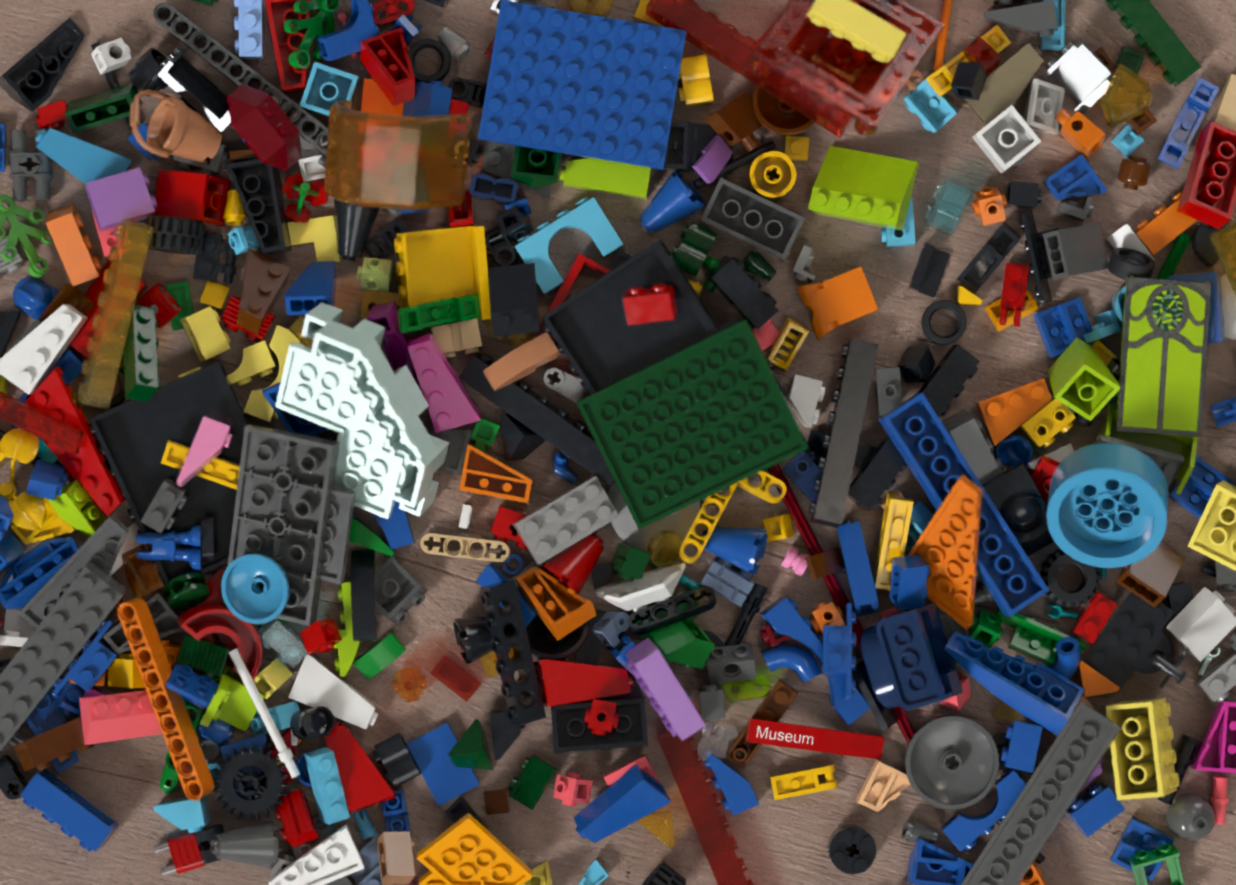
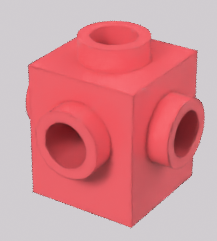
[553,771,593,806]

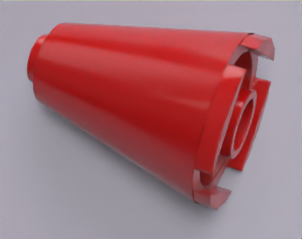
[541,533,604,595]

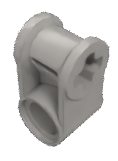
[543,368,585,402]

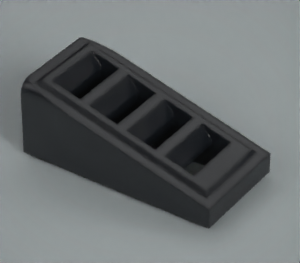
[364,218,409,259]

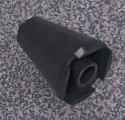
[334,196,381,261]
[453,617,508,664]

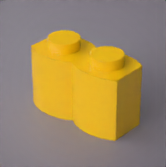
[678,54,714,107]

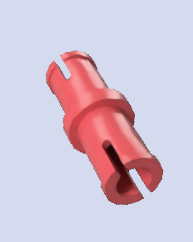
[1210,776,1229,825]

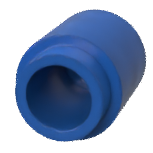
[197,719,234,746]

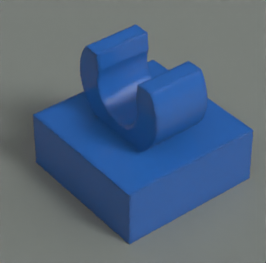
[390,15,422,46]

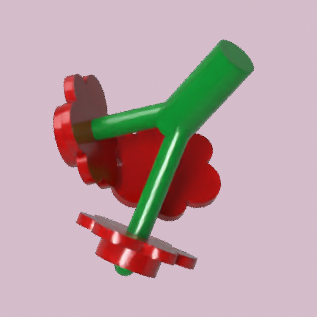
[281,173,329,223]

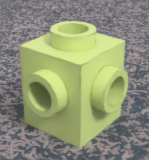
[357,257,392,293]

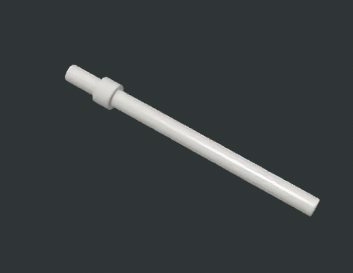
[229,648,300,778]

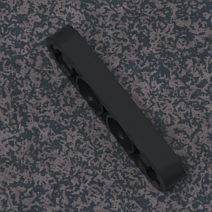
[628,587,717,635]

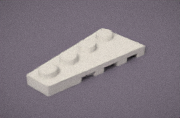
[268,824,365,885]

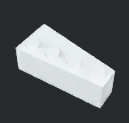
[0,304,88,395]

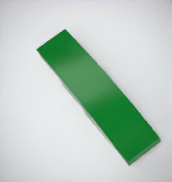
[349,517,395,557]

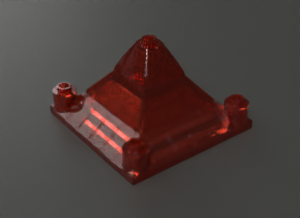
[751,0,944,136]

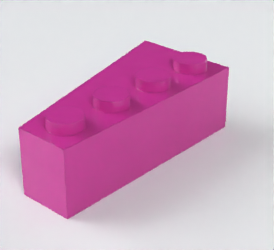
[407,333,481,433]

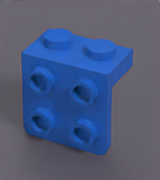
[166,663,218,710]

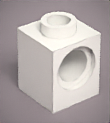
[91,37,132,75]

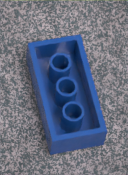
[20,770,119,852]

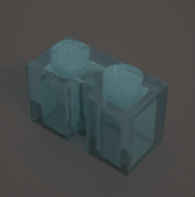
[924,180,971,236]

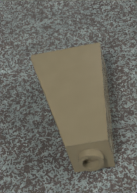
[962,43,1044,126]

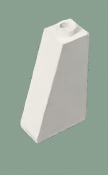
[289,653,379,730]

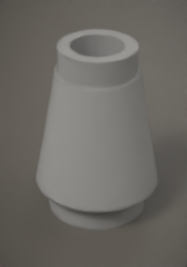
[437,27,471,61]

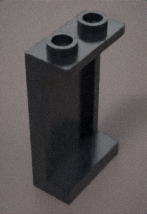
[158,45,231,132]

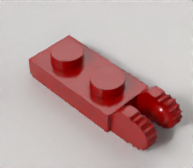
[1000,263,1030,327]

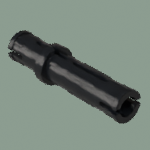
[724,582,768,646]

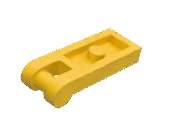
[770,764,838,800]

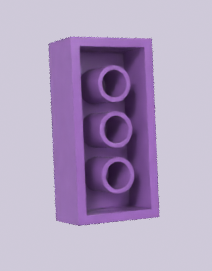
[625,638,706,741]

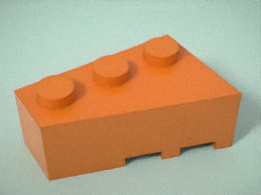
[45,203,102,286]
[516,566,596,641]

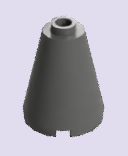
[211,821,278,868]

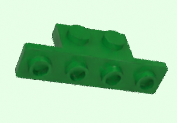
[996,609,1087,667]

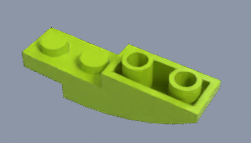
[334,581,361,677]

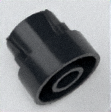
[128,48,169,97]

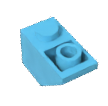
[250,701,300,736]

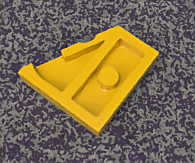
[11,498,76,544]

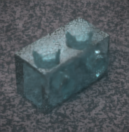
[258,618,308,668]

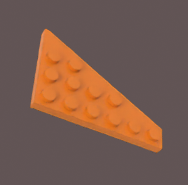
[907,475,982,630]

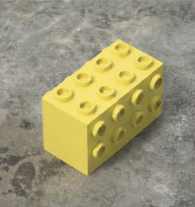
[1106,697,1179,800]

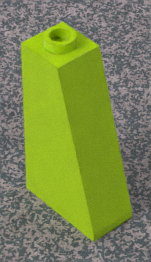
[560,158,651,199]

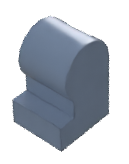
[590,610,629,648]

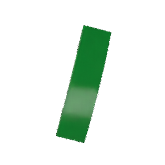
[397,294,481,333]

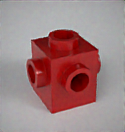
[584,699,619,736]

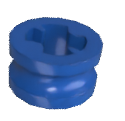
[502,554,524,575]

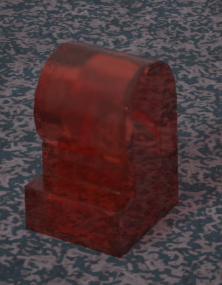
[963,37,1001,75]

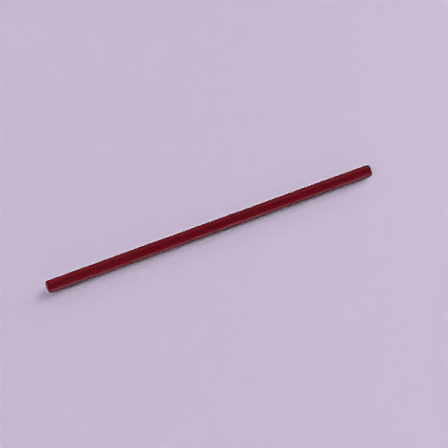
[766,463,916,744]

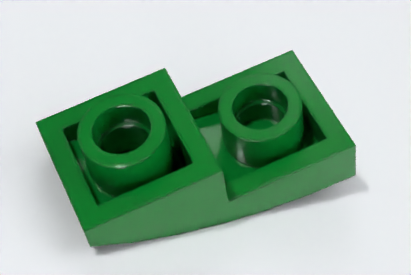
[353,631,406,681]

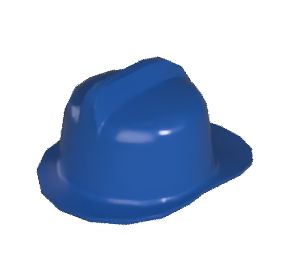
[13,277,59,320]

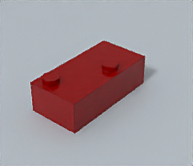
[1177,121,1236,229]

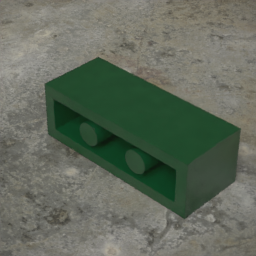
[64,83,143,133]

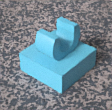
[1111,124,1144,158]

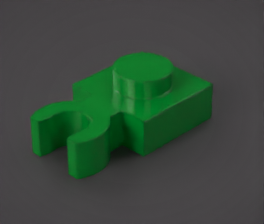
[470,416,501,453]

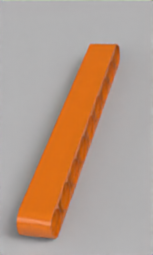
[118,598,214,801]

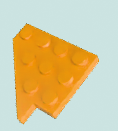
[417,813,533,885]

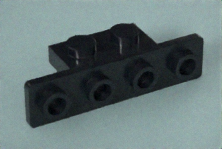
[1020,211,1059,303]

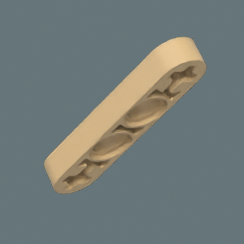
[420,533,511,563]

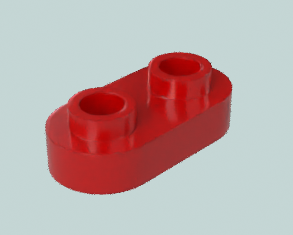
[372,0,415,26]

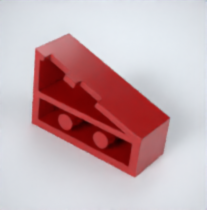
[360,27,415,106]

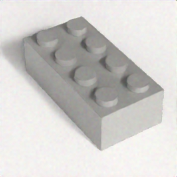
[513,476,619,565]

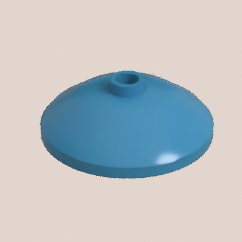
[221,553,289,624]

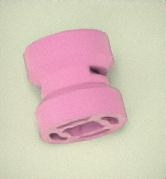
[781,545,810,577]

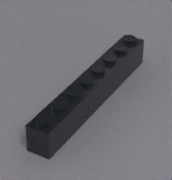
[808,338,878,528]
[847,344,980,511]
[459,353,615,486]

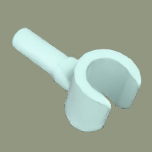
[1198,647,1220,676]

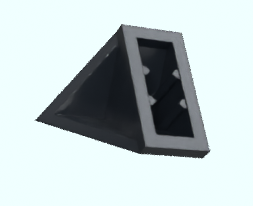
[501,414,546,461]

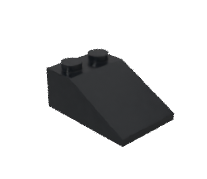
[488,263,542,338]

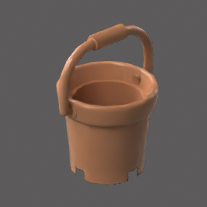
[130,89,222,164]

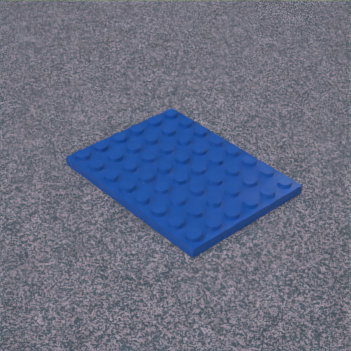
[478,0,686,170]

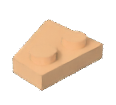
[855,759,910,812]

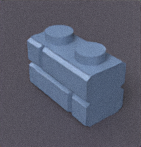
[700,558,754,607]

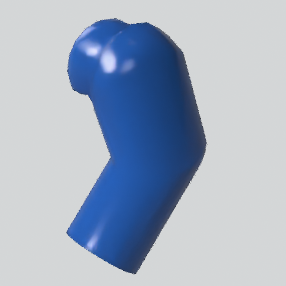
[553,451,578,484]

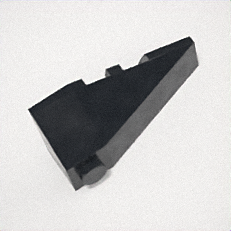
[0,18,85,112]

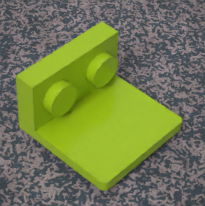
[199,674,265,731]

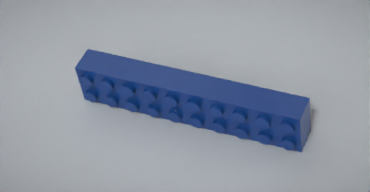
[878,393,1049,616]

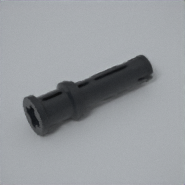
[1158,734,1203,805]

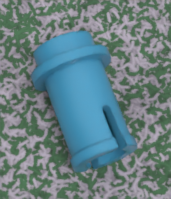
[352,809,377,840]

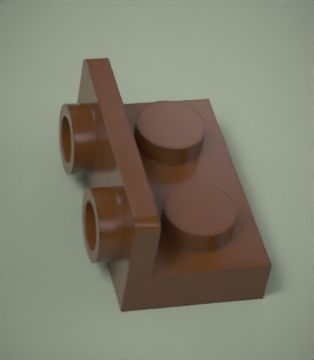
[39,283,95,322]

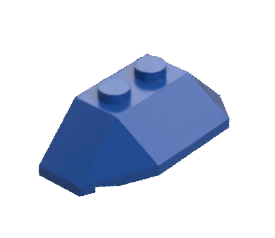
[0,537,79,610]

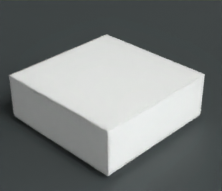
[459,504,473,529]

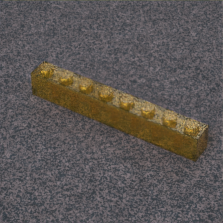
[76,218,153,410]

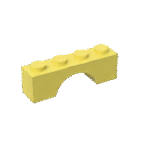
[244,325,307,423]
[178,340,278,387]

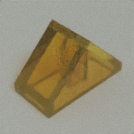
[637,811,675,849]

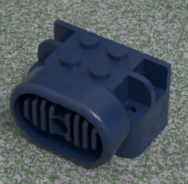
[861,602,963,710]

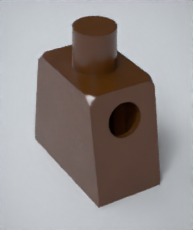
[705,91,762,152]

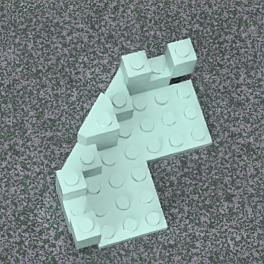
[275,302,449,519]

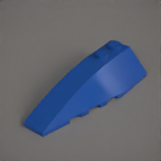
[944,631,1085,735]

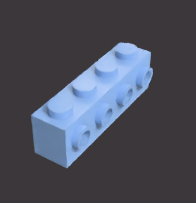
[234,0,265,60]

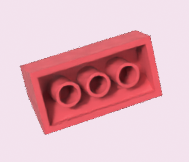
[79,689,176,745]

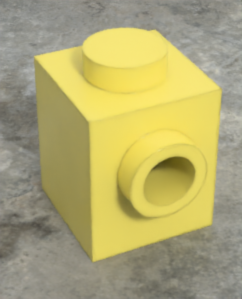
[253,658,293,699]

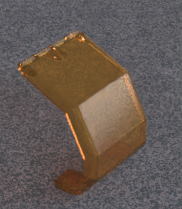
[324,100,472,210]

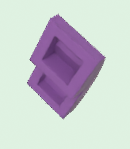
[692,135,733,183]

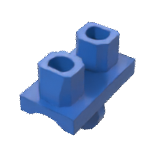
[1209,397,1236,427]

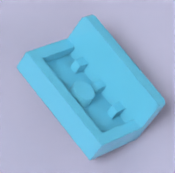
[903,79,959,133]

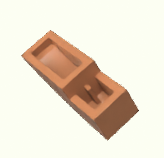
[483,332,559,391]

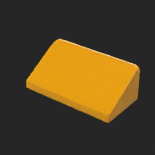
[984,289,1038,332]

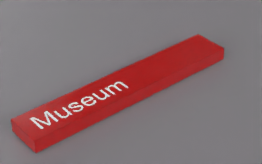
[746,718,885,760]

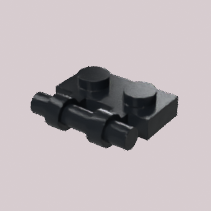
[193,233,237,284]

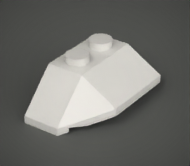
[596,560,687,612]

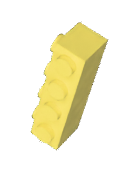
[806,0,906,63]

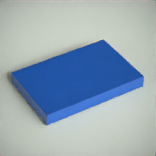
[406,722,480,806]

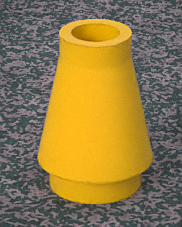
[223,190,246,226]

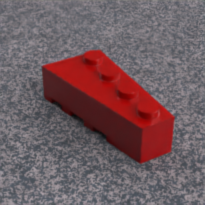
[265,0,311,94]

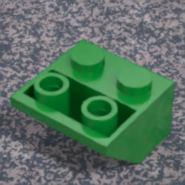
[646,619,715,669]

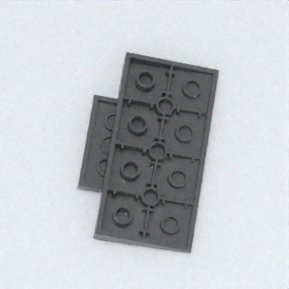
[223,425,356,626]

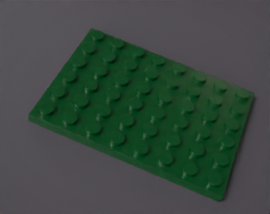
[576,319,809,530]

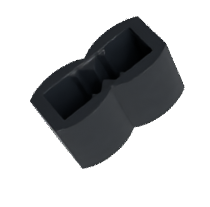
[373,732,421,787]

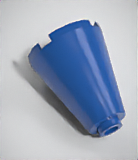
[640,170,706,233]
[702,527,768,575]

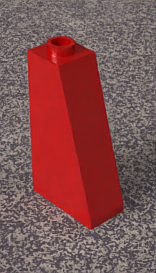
[537,659,633,707]
[324,722,397,813]

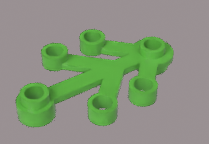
[0,194,53,278]

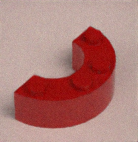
[176,603,262,680]

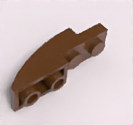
[725,679,798,769]

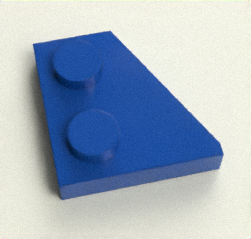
[1043,154,1108,200]

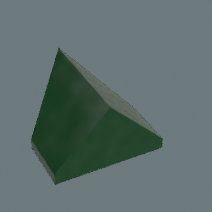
[448,719,493,770]

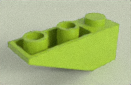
[48,480,106,538]

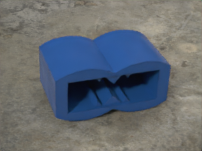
[26,459,69,500]

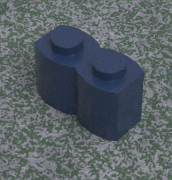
[469,174,519,204]

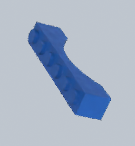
[760,596,870,725]

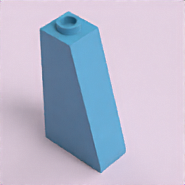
[34,127,132,184]

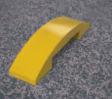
[926,25,1011,97]

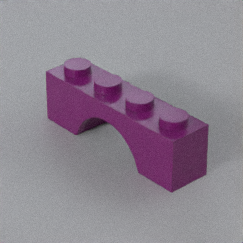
[367,301,421,391]

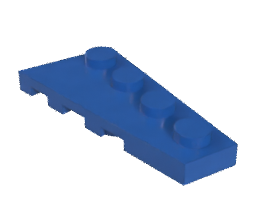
[26,686,79,773]

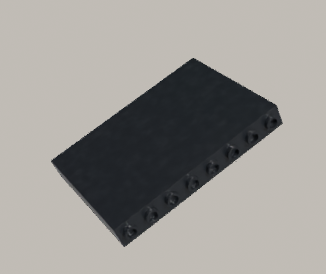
[542,239,721,395]
[89,360,249,585]

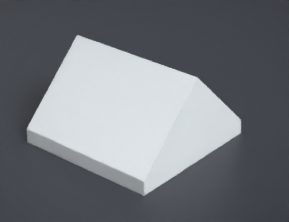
[1023,79,1065,134]

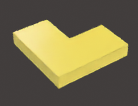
[287,215,341,263]

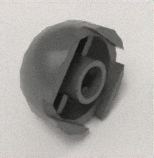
[1166,793,1215,841]

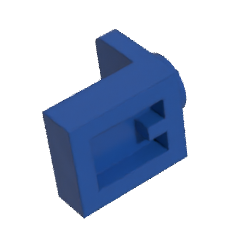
[54,681,86,718]

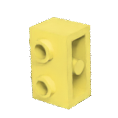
[180,306,230,362]

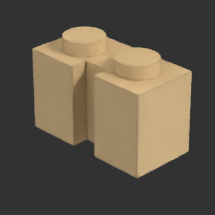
[431,319,483,358]

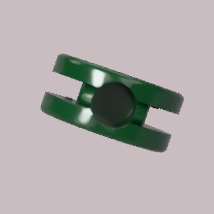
[163,572,210,610]

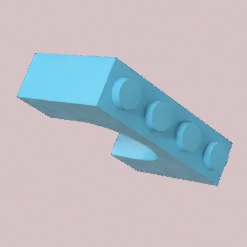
[515,197,623,295]

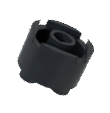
[827,824,876,874]

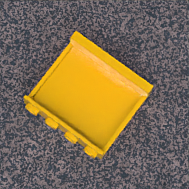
[394,225,491,320]

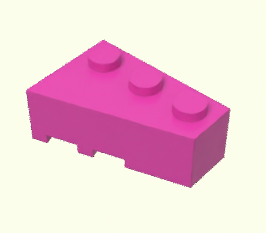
[1191,700,1236,773]

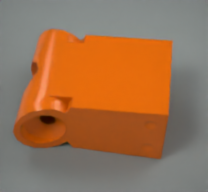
[796,266,879,341]

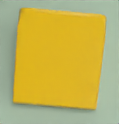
[200,281,230,310]
[956,285,982,306]
[762,514,794,542]

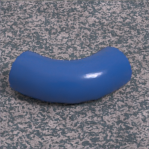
[1049,637,1081,680]
[760,644,822,683]

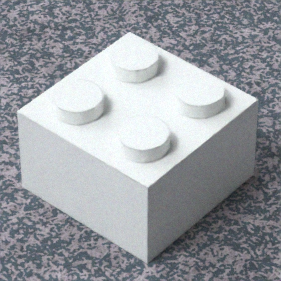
[972,105,1041,173]

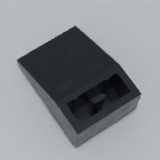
[662,122,733,174]

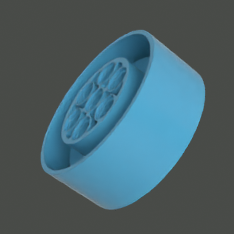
[1047,443,1168,568]

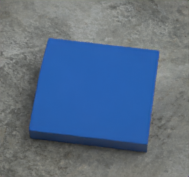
[1033,297,1097,358]
[1168,456,1234,519]
[1110,816,1174,882]

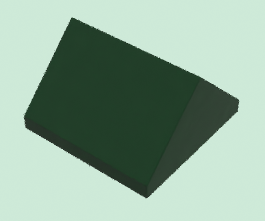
[511,146,562,189]

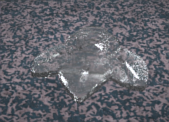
[697,719,738,761]

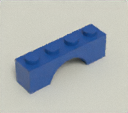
[941,768,1027,852]

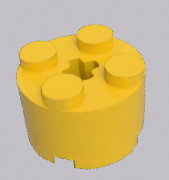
[749,151,797,200]

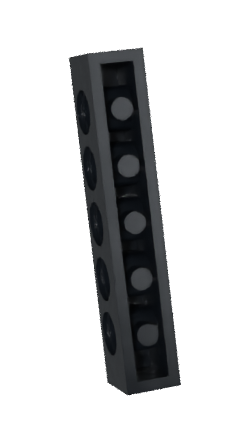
[480,581,546,725]

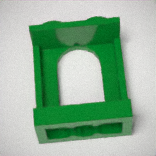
[1129,844,1185,885]

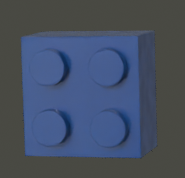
[1066,782,1126,837]

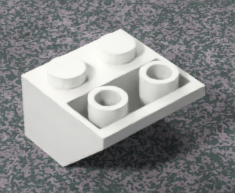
[787,374,826,428]

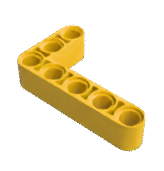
[679,471,786,564]

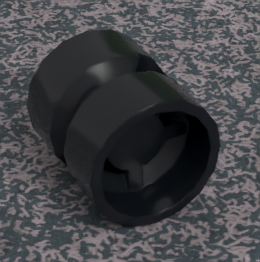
[290,706,335,740]
[194,824,225,864]

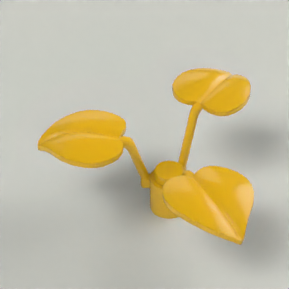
[0,426,45,531]

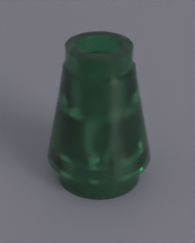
[742,250,777,282]

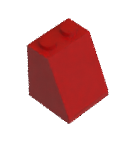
[154,170,231,227]

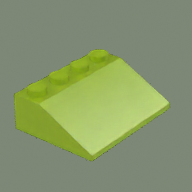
[808,146,919,231]

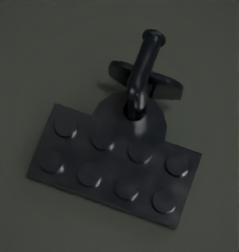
[1083,592,1189,689]

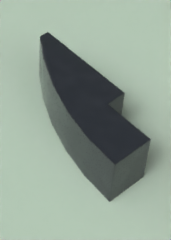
[957,222,1022,293]

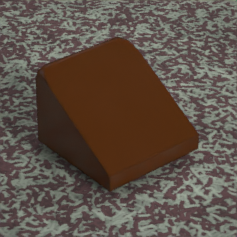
[484,788,510,815]

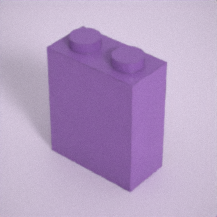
[85,167,157,232]

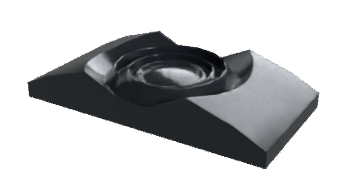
[982,462,1054,556]

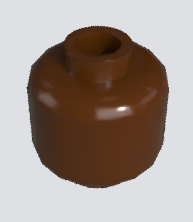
[1118,155,1151,190]

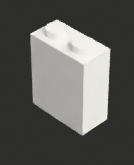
[1166,587,1236,662]

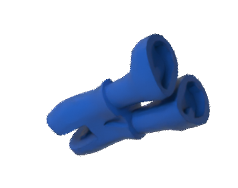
[136,526,202,570]

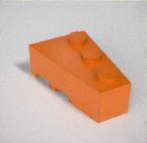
[975,378,1052,446]
[459,444,533,503]

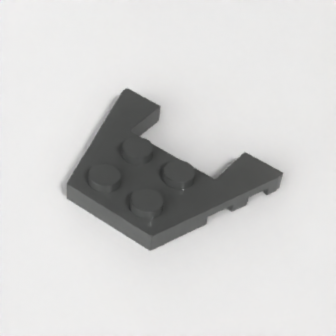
[482,141,551,198]

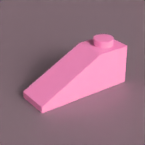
[177,416,233,487]

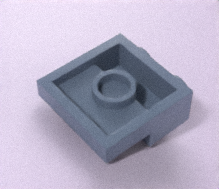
[349,834,399,885]

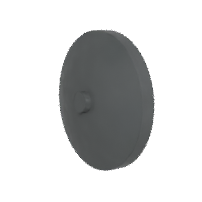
[905,715,999,809]

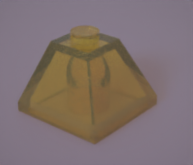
[1100,64,1153,127]

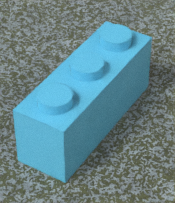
[304,747,350,825]

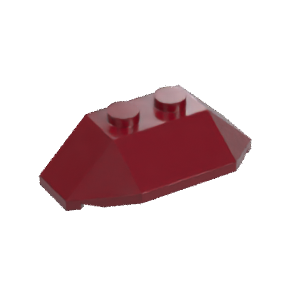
[226,84,302,171]

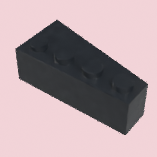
[226,159,292,255]

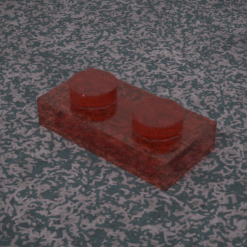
[430,655,481,702]

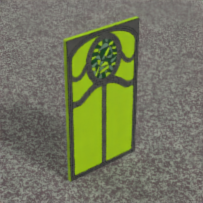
[1116,276,1212,438]

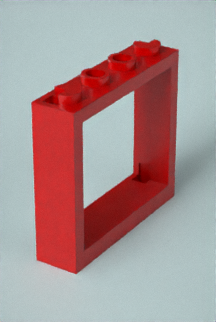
[535,253,611,348]

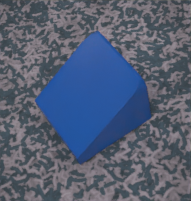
[504,198,531,220]

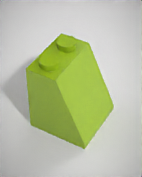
[1047,337,1121,421]

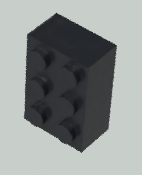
[705,255,779,329]

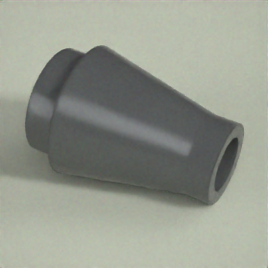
[902,819,938,844]

